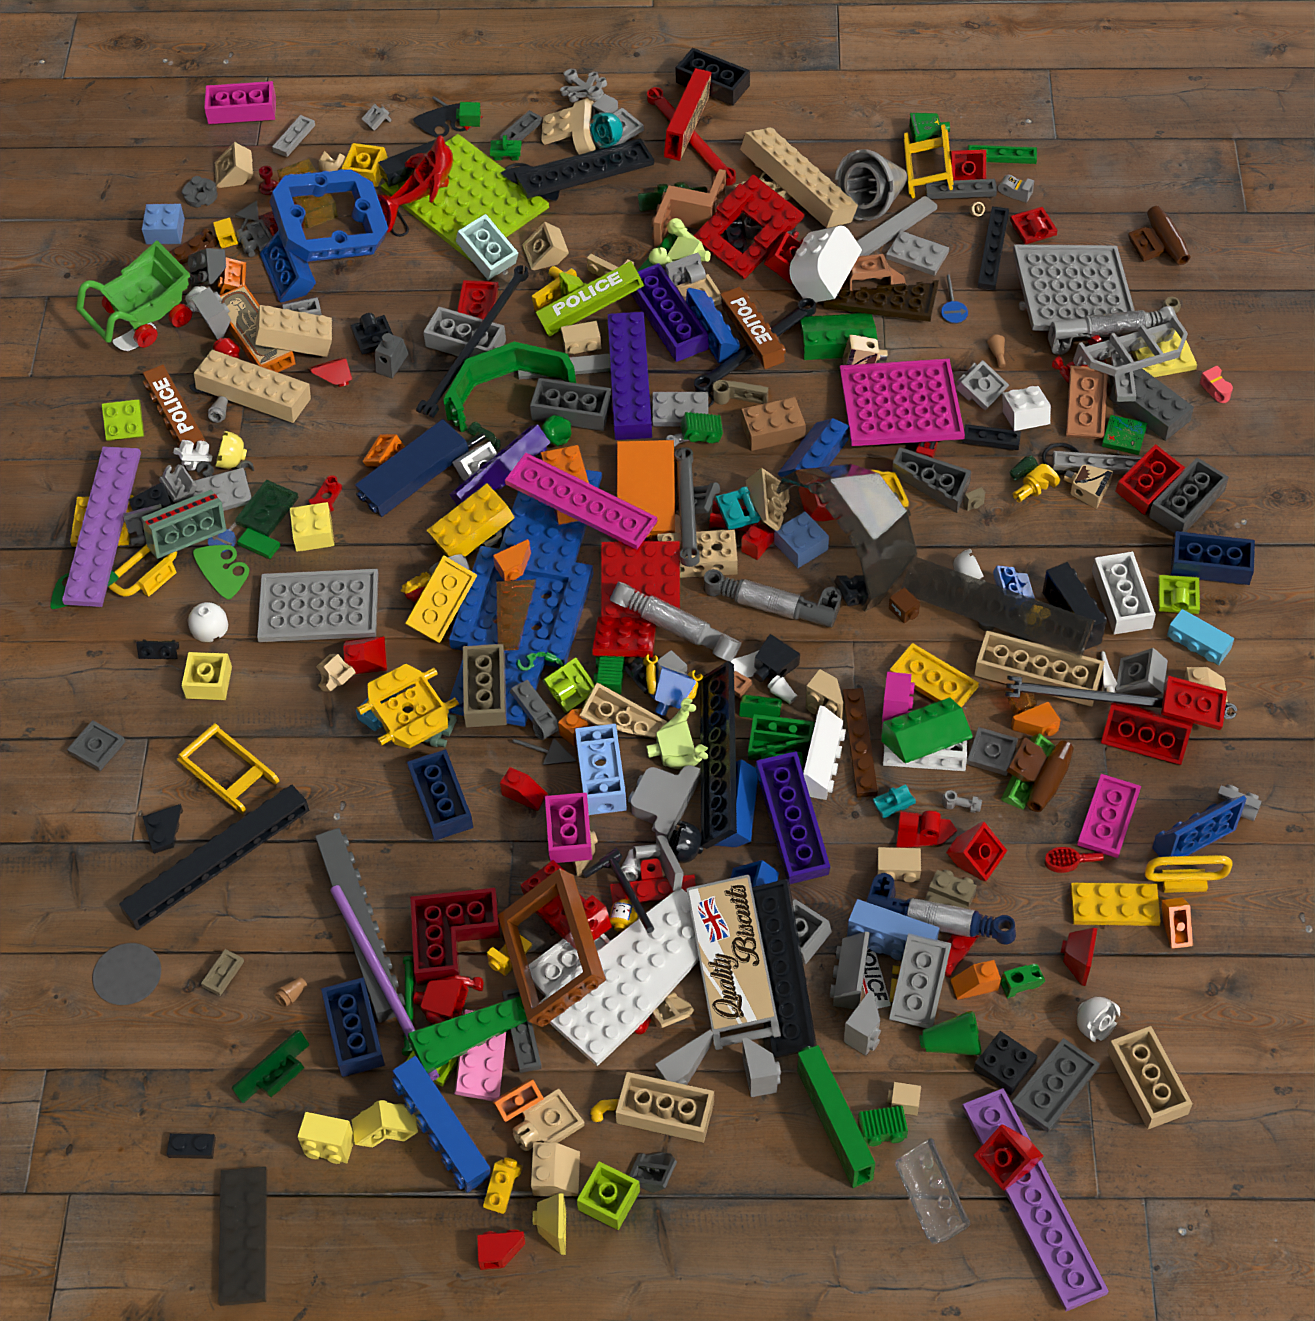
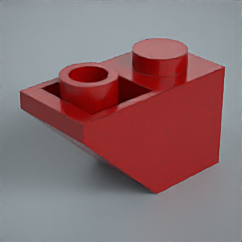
[477,1229,526,1270]

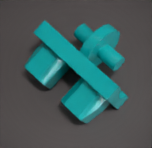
[873,784,916,819]

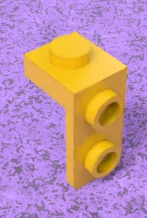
[487,935,532,976]
[483,1158,523,1214]

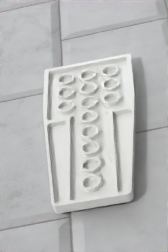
[539,889,699,1066]

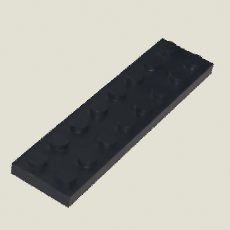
[514,138,654,199]
[752,879,817,1058]

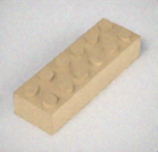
[194,350,311,423]
[974,631,1105,707]

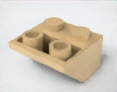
[806,669,843,720]

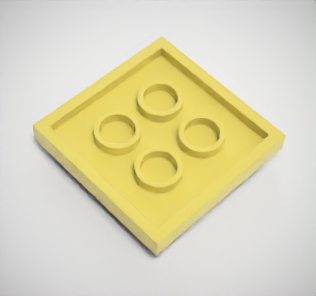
[1131,331,1197,377]

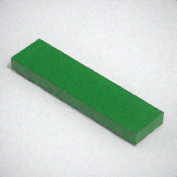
[968,145,1037,164]

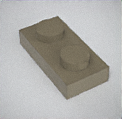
[201,949,244,996]

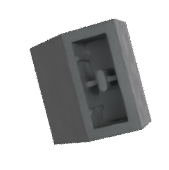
[188,248,226,290]

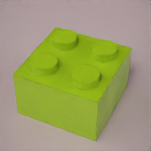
[577,1161,640,1230]

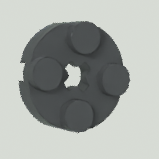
[182,176,218,208]

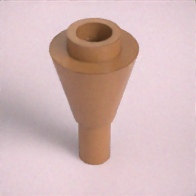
[987,335,1006,368]

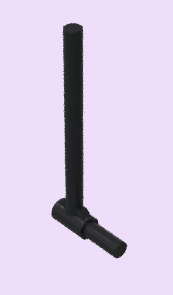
[582,847,654,933]

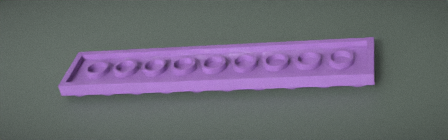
[62,447,141,607]
[962,1088,1109,1312]

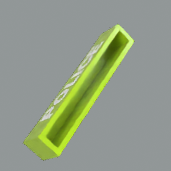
[536,261,644,337]

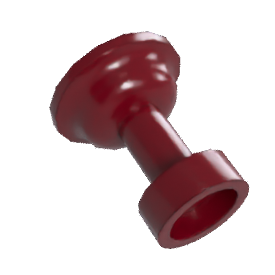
[259,166,279,195]

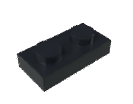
[167,1133,216,1159]

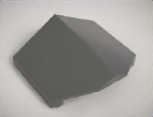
[629,1152,677,1193]

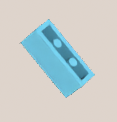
[1167,609,1234,665]

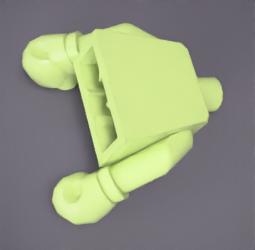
[648,218,710,268]

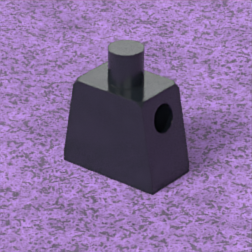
[753,634,800,682]

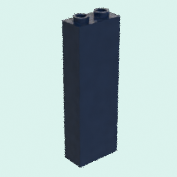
[355,419,469,517]

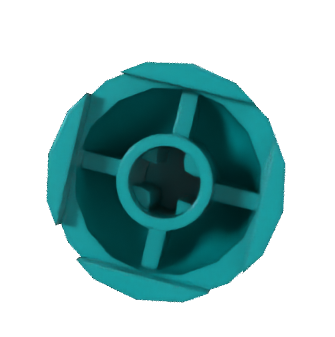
[590,112,623,148]

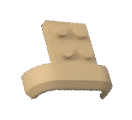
[541,98,596,155]

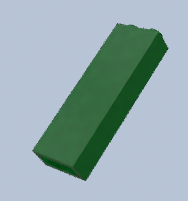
[797,1045,875,1188]

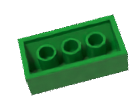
[881,697,972,764]

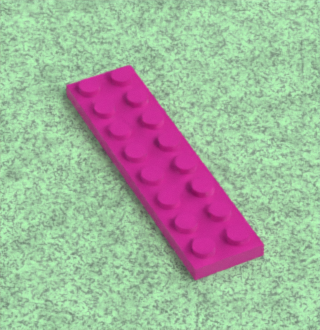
[505,453,657,550]

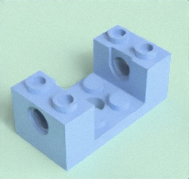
[575,724,627,815]

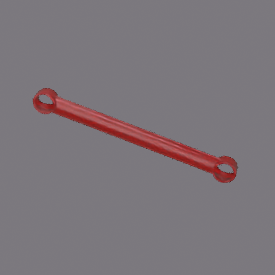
[647,87,736,186]

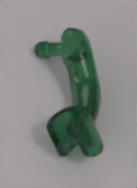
[468,422,501,451]

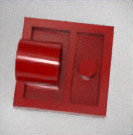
[1010,207,1058,245]

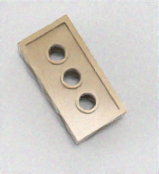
[658,530,737,578]

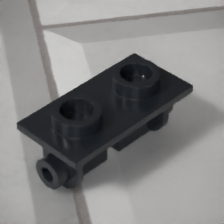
[136,639,179,659]

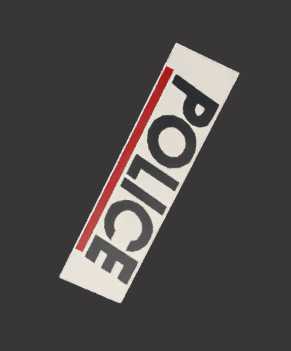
[863,948,891,1009]

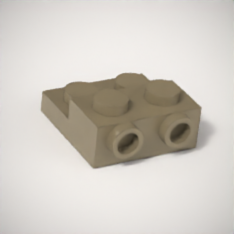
[925,869,977,909]

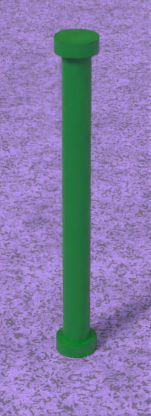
[402,956,414,1056]

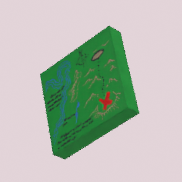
[1102,415,1147,455]

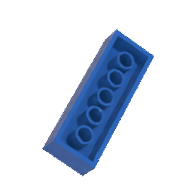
[391,1056,490,1193]

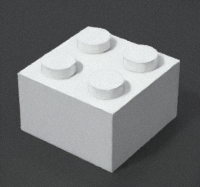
[1003,386,1051,431]

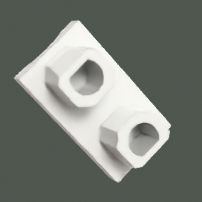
[173,440,213,471]

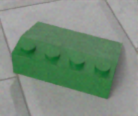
[800,313,878,360]

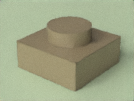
[964,487,986,511]

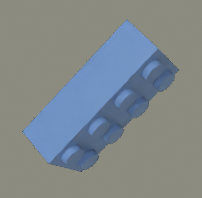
[847,899,939,961]

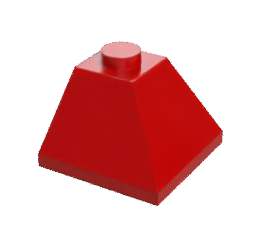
[950,150,986,181]
[307,357,353,387]
[344,636,387,674]
[946,822,1008,881]
[1060,928,1098,986]
[973,1124,1044,1190]

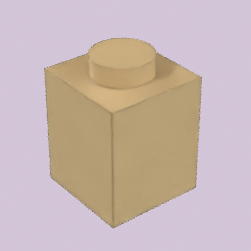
[887,1082,921,1116]

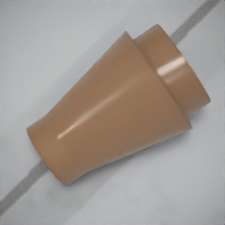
[275,977,307,1007]

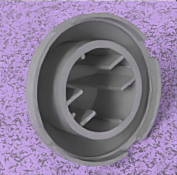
[835,149,908,221]

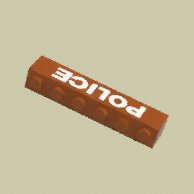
[720,287,786,369]
[142,365,205,449]

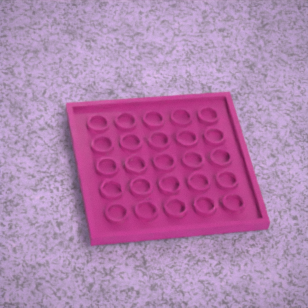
[840,359,965,446]

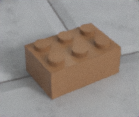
[741,397,806,451]

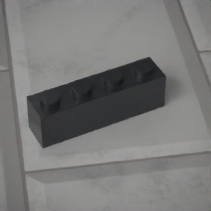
[378,140,435,187]

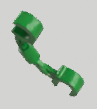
[516,652,564,671]

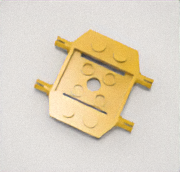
[357,664,459,749]

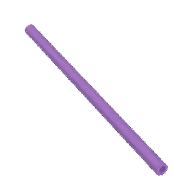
[330,885,439,1081]

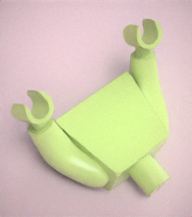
[646,698,708,770]

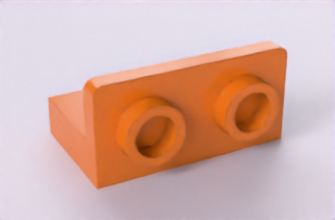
[217,257,246,295]
[363,434,405,467]

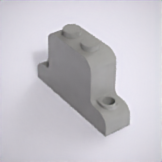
[628,765,701,843]

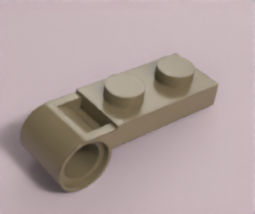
[713,380,768,405]

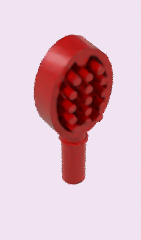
[1045,847,1104,873]

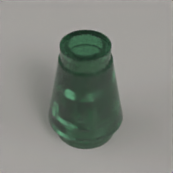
[1009,455,1039,480]

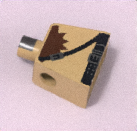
[842,335,888,365]
[1064,465,1113,509]

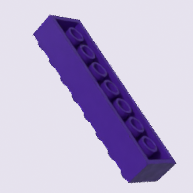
[608,312,652,440]

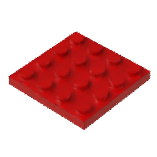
[601,541,680,618]

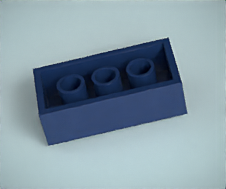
[1171,531,1255,585]
[407,749,474,841]
[321,977,385,1077]

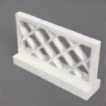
[883,740,967,771]

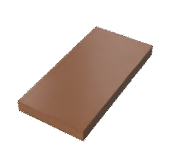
[1066,366,1108,440]

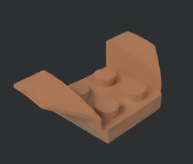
[841,254,906,291]

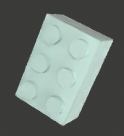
[456,214,518,281]

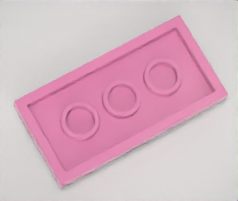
[454,1009,506,1101]

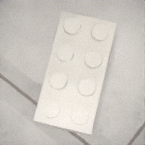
[1092,552,1156,634]

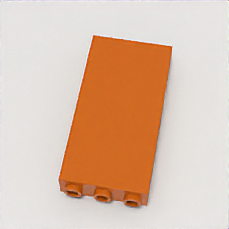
[617,440,675,542]

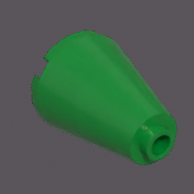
[919,1011,982,1055]

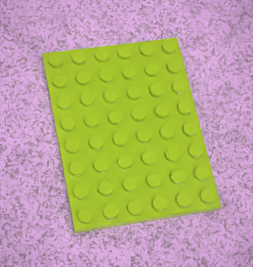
[381,134,549,262]

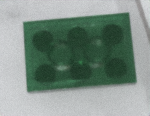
[235,480,299,537]

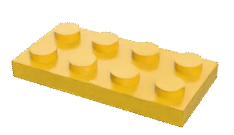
[404,555,477,643]
[890,643,979,708]
[1070,883,1161,926]

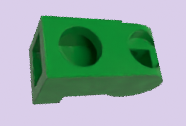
[1000,964,1045,999]

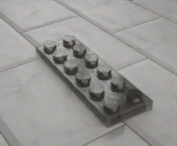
[218,1166,268,1306]

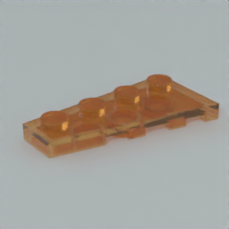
[497,579,536,651]

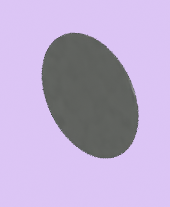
[93,943,161,1005]

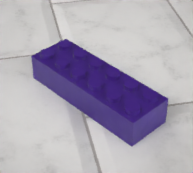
[630,263,709,362]
[756,751,830,884]

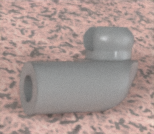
[666,433,689,447]

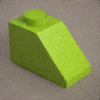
[559,272,587,298]

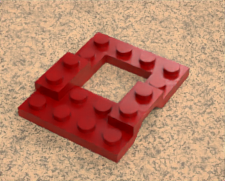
[694,174,805,280]

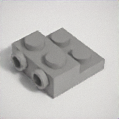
[956,360,1009,410]

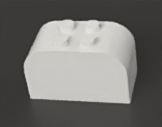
[790,226,862,302]

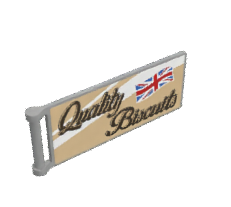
[687,875,781,1050]

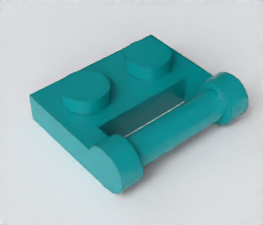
[716,487,761,530]

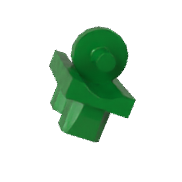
[490,135,522,161]

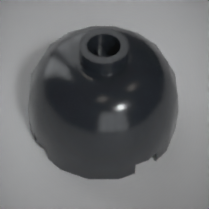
[669,820,704,863]

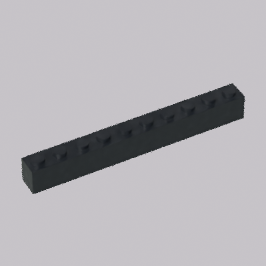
[119,784,310,931]

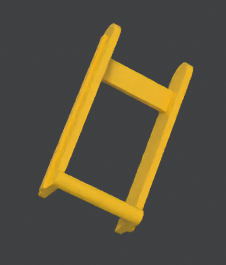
[904,124,954,198]
[177,723,279,814]

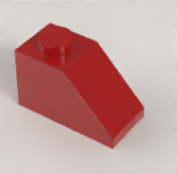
[742,524,775,560]
[500,767,548,811]

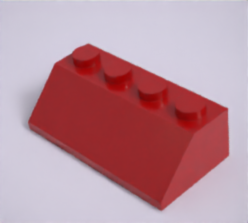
[1101,703,1193,765]

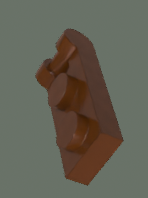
[169,228,219,265]

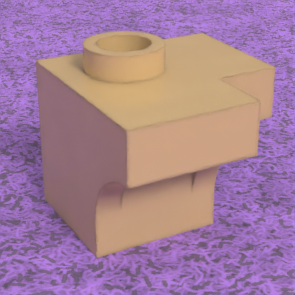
[316,654,356,691]

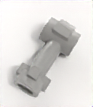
[942,790,982,813]

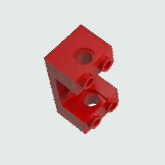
[520,860,612,949]

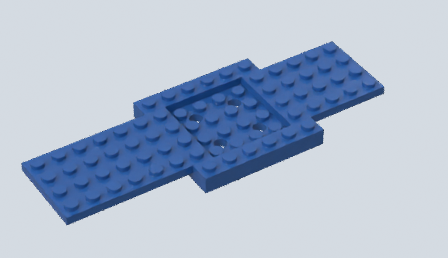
[449,470,602,727]

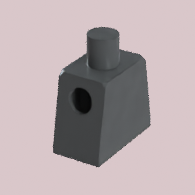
[375,333,408,378]

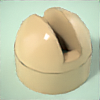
[969,202,985,216]

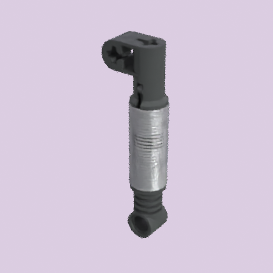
[704,569,842,628]

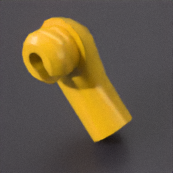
[590,1099,619,1122]

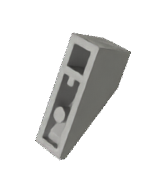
[655,1030,713,1085]

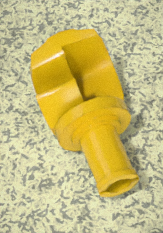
[1012,464,1060,503]

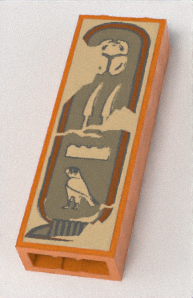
[220,285,296,372]

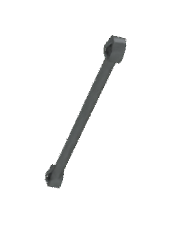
[674,447,700,567]

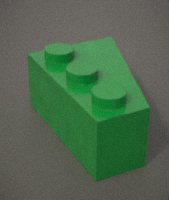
[748,714,815,761]

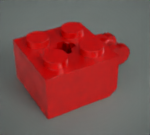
[764,230,805,285]

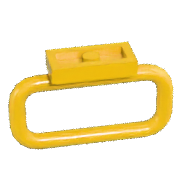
[108,544,177,597]
[1145,855,1233,893]

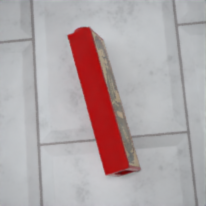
[664,68,712,161]

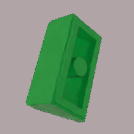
[739,694,782,718]

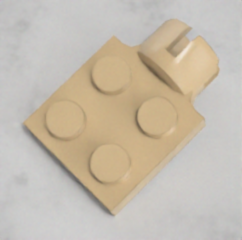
[513,1089,584,1151]

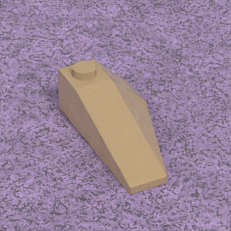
[579,683,667,739]

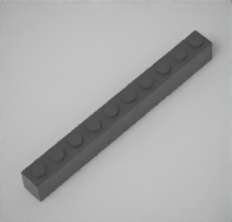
[316,828,405,1023]

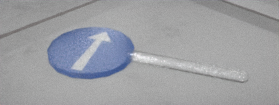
[208,504,252,552]

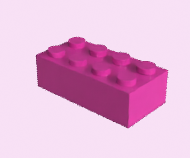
[205,81,276,124]

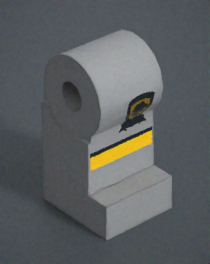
[998,174,1034,203]

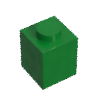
[456,102,481,127]

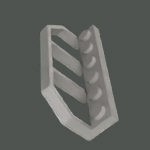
[1073,315,1188,376]

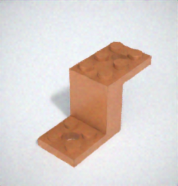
[651,169,726,247]

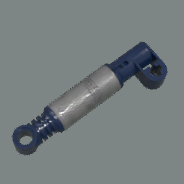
[867,873,1016,945]

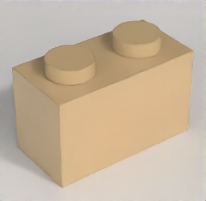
[561,321,601,355]
[877,847,921,882]

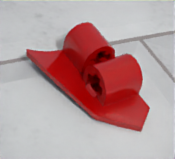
[896,811,957,848]

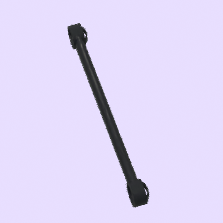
[694,298,816,393]

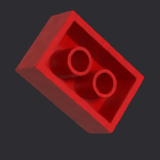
[1115,444,1185,515]

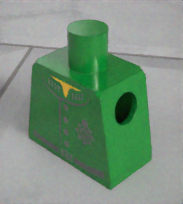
[909,113,950,143]

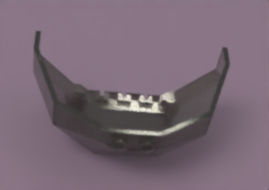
[777,464,917,612]

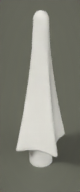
[1100,651,1117,693]

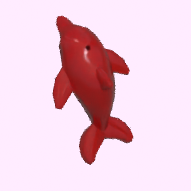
[377,135,454,233]

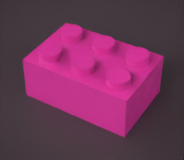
[545,793,593,863]

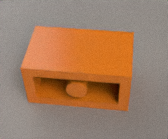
[491,1079,544,1122]

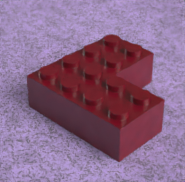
[410,888,500,985]

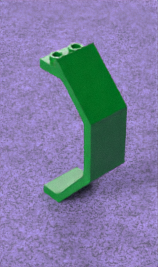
[443,341,576,432]

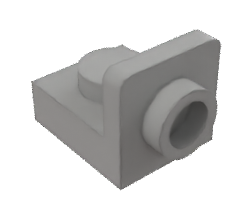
[362,104,392,131]

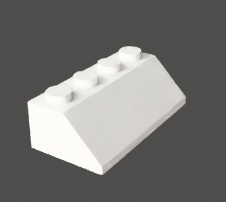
[803,706,846,800]

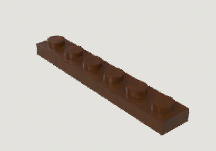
[843,688,878,797]

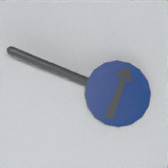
[941,275,968,324]

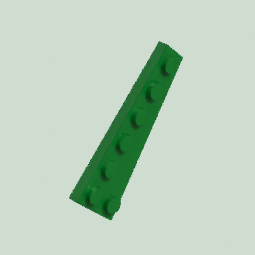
[408,996,527,1073]

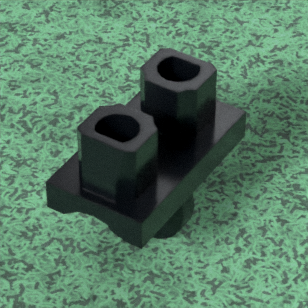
[623,657,648,694]

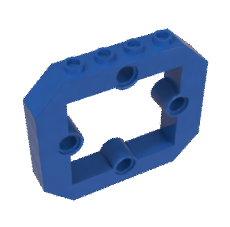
[270,169,388,262]

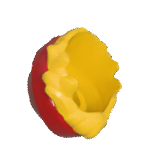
[401,572,431,603]

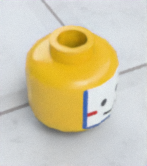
[609,899,638,933]

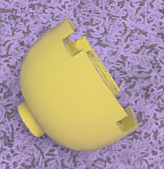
[215,431,247,469]

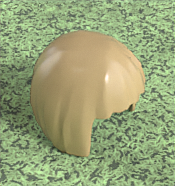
[318,151,346,172]

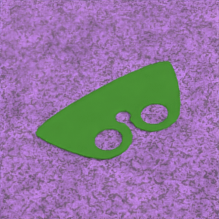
[193,545,249,599]

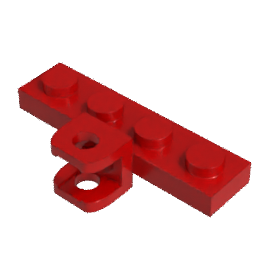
[610,859,696,904]

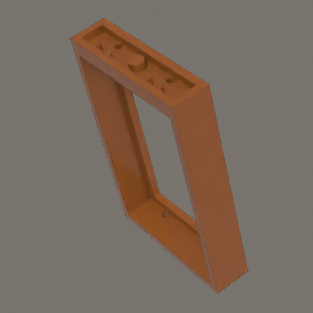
[498,869,606,1027]

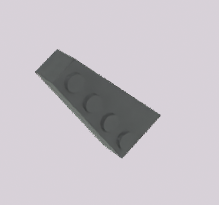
[893,447,971,513]

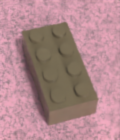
[463,644,507,727]

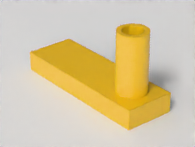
[531,266,577,311]

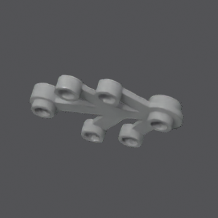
[560,69,607,102]

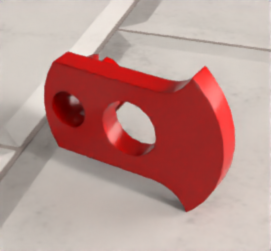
[308,475,342,512]

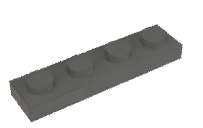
[925,179,997,199]
[502,988,541,1073]

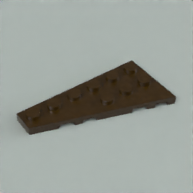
[824,280,939,322]

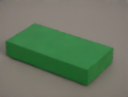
[237,528,280,559]

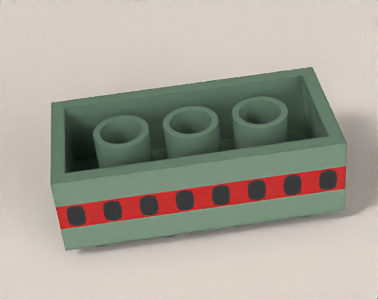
[141,490,227,559]

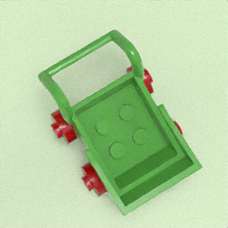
[76,240,192,348]

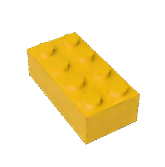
[427,484,515,557]

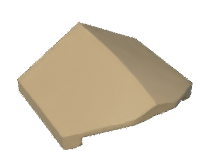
[651,991,694,1028]

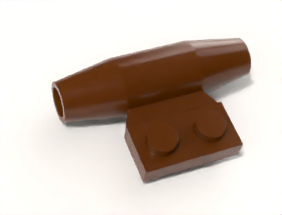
[1128,206,1191,265]
[1006,737,1074,812]

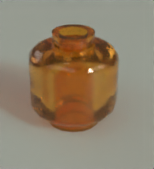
[1007,689,1037,714]

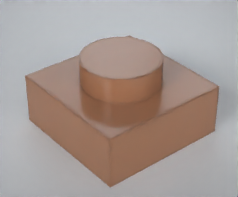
[734,671,752,698]

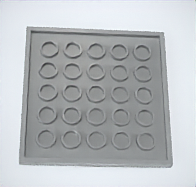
[1012,245,1135,330]

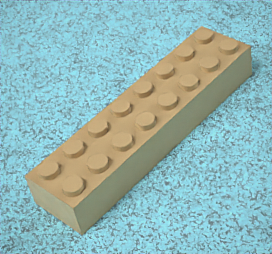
[740,127,858,228]

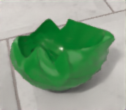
[541,415,572,446]

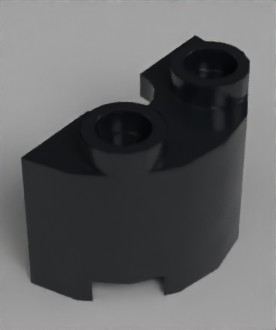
[834,575,876,606]

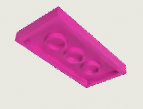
[1077,774,1141,858]

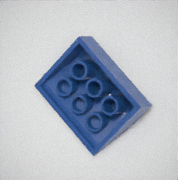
[1152,795,1247,867]

